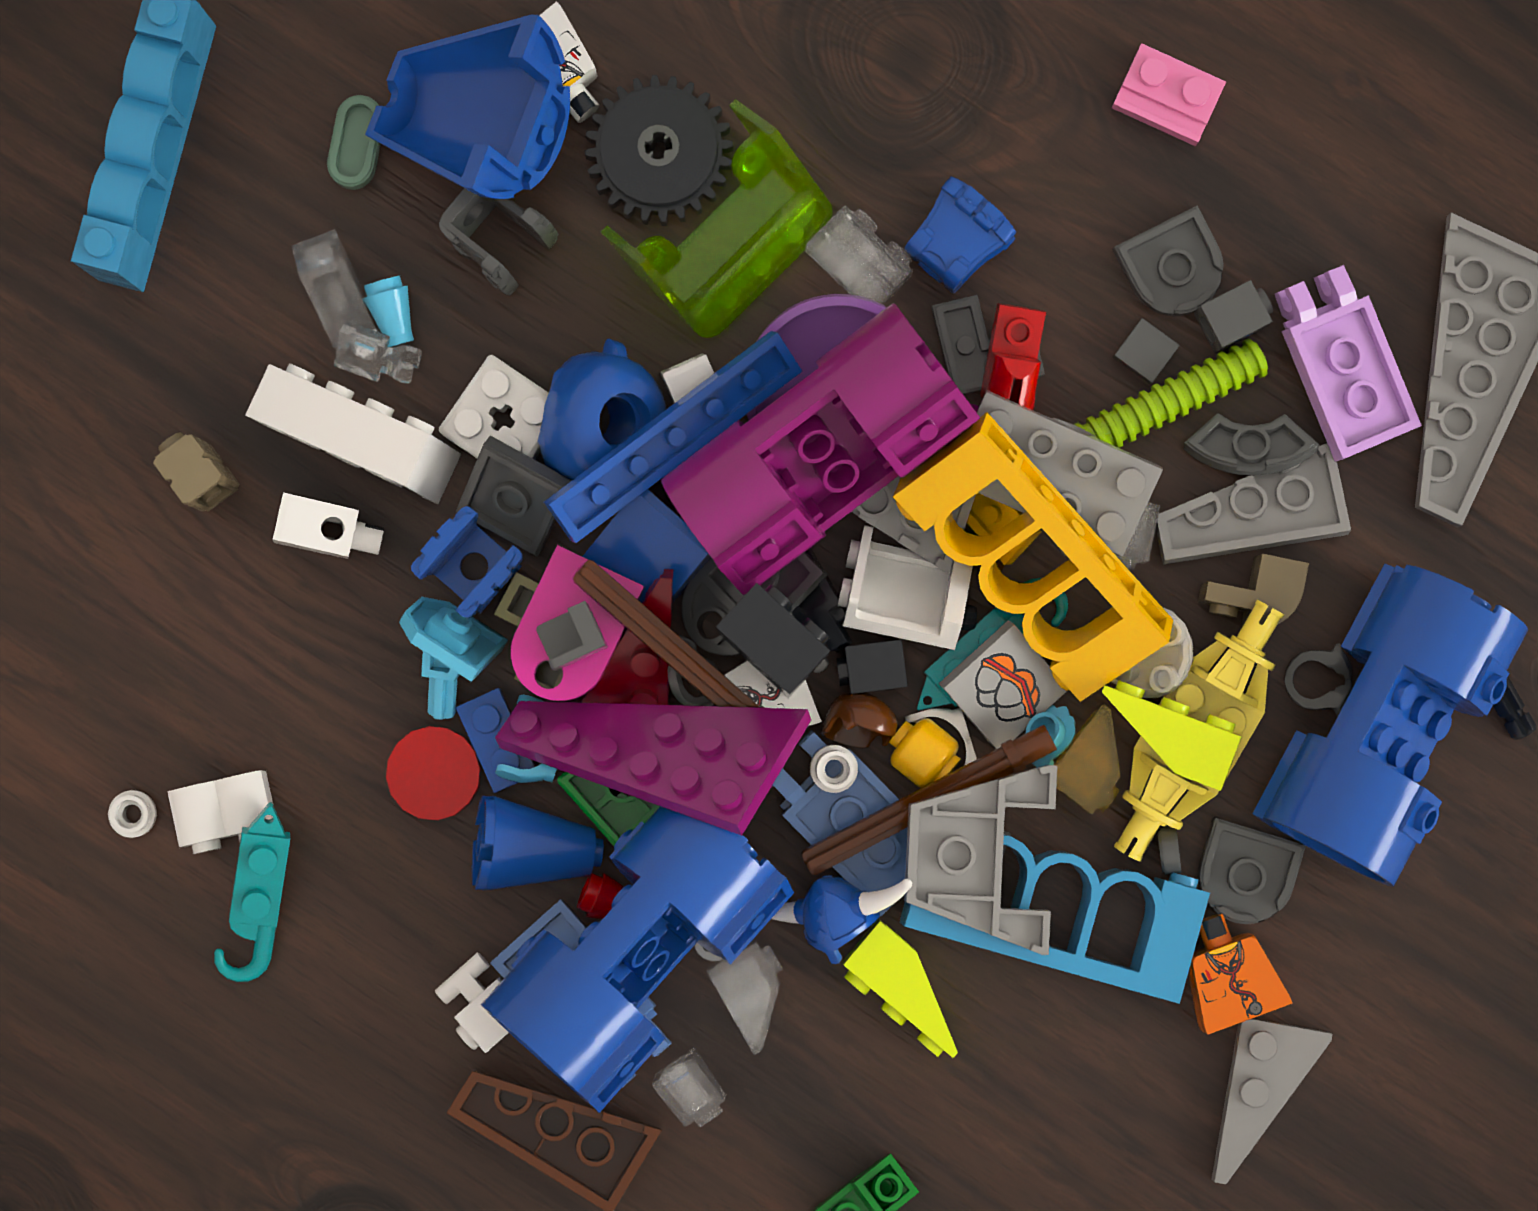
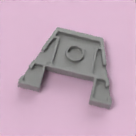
[904,765,1057,955]

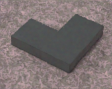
[931,295,1045,395]

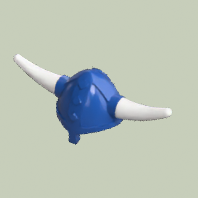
[772,875,912,964]

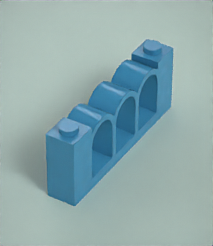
[71,0,216,292]
[899,834,1210,1004]

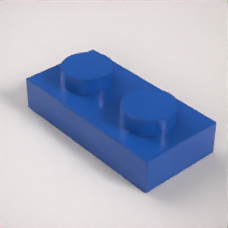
[455,688,536,793]

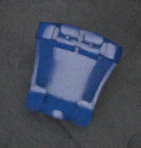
[904,176,1016,294]
[411,506,523,618]

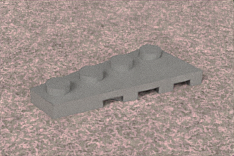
[1154,443,1351,565]

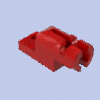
[980,303,1046,410]

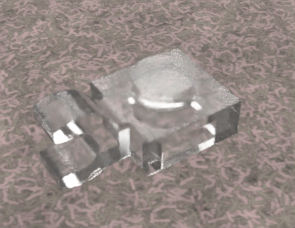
[334,321,422,383]

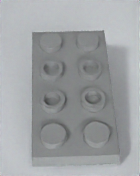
[977,390,1163,556]

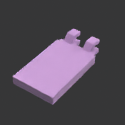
[1274,265,1422,462]

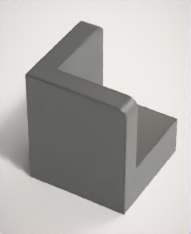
[536,601,608,671]

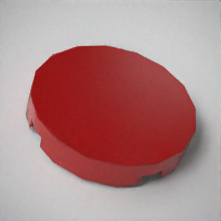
[386,726,481,820]

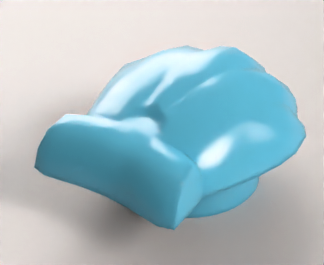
[1026,705,1076,767]

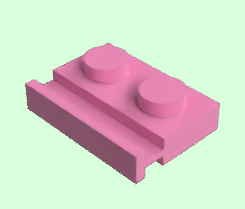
[1112,43,1226,146]

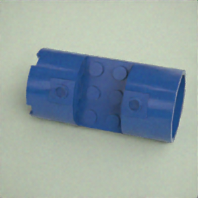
[1252,564,1528,887]
[481,806,794,1113]

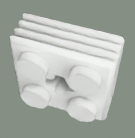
[439,355,549,460]

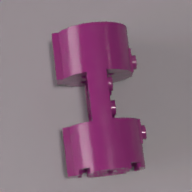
[661,302,980,596]

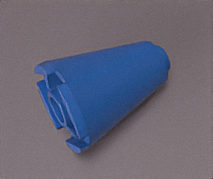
[471,795,604,891]

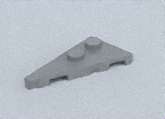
[1211,1018,1333,1184]

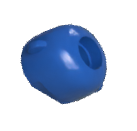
[538,339,666,480]

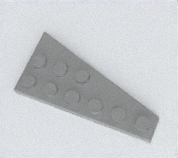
[1415,213,1538,527]

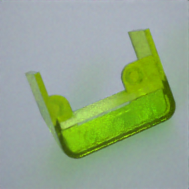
[601,99,833,338]

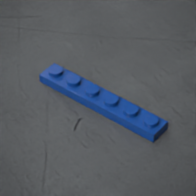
[544,331,803,543]

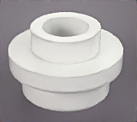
[810,745,858,793]
[108,790,157,838]

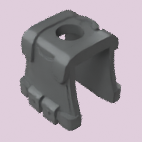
[439,188,559,296]

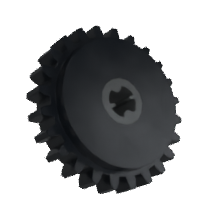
[585,75,734,226]

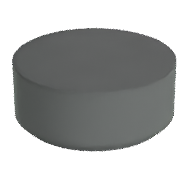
[1157,826,1181,875]

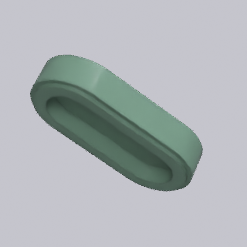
[327,95,381,190]

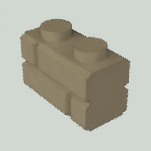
[153,432,240,512]

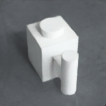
[435,952,509,1053]

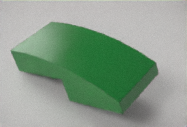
[811,1154,919,1211]

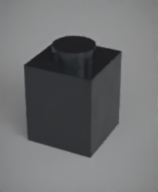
[836,640,908,694]

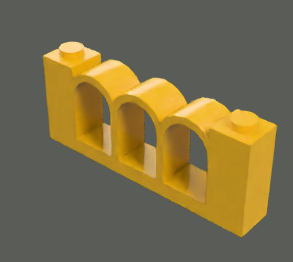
[893,412,1173,702]

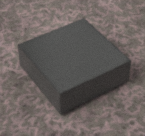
[1113,318,1180,385]

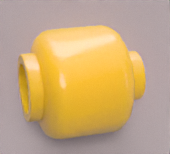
[889,718,961,788]

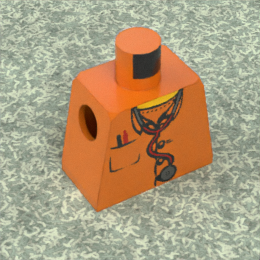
[1188,913,1293,1035]

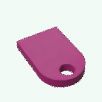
[511,545,645,701]

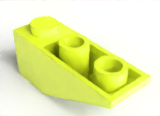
[1102,680,1242,791]
[842,918,958,1058]

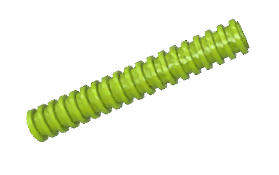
[1074,338,1268,448]

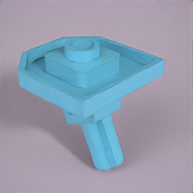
[399,597,508,720]

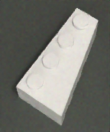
[245,363,461,504]

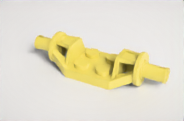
[1114,599,1284,862]

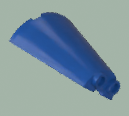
[365,14,570,199]

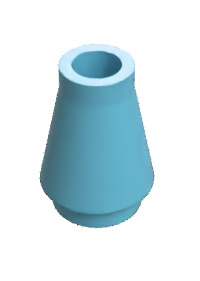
[363,275,414,348]

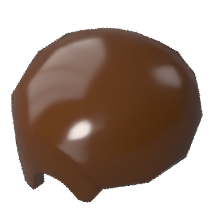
[821,693,898,748]

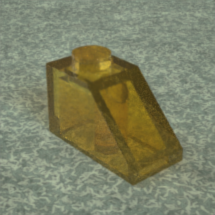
[1054,704,1121,814]

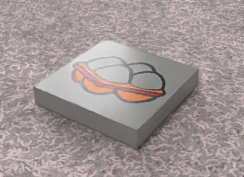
[939,620,1067,750]

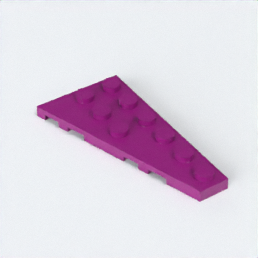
[495,701,811,836]

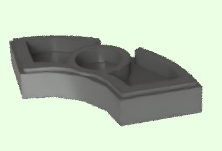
[1184,413,1319,475]

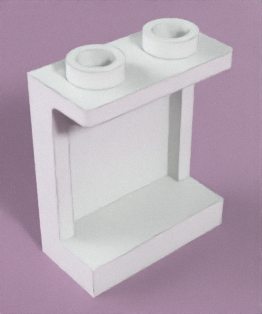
[838,525,973,650]

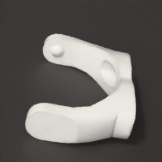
[905,708,977,766]

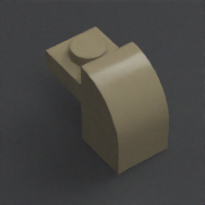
[1198,554,1309,630]

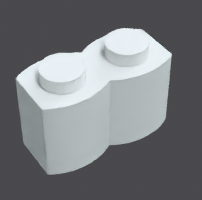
[167,770,273,854]

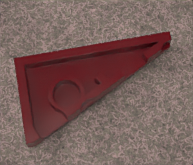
[578,569,674,705]

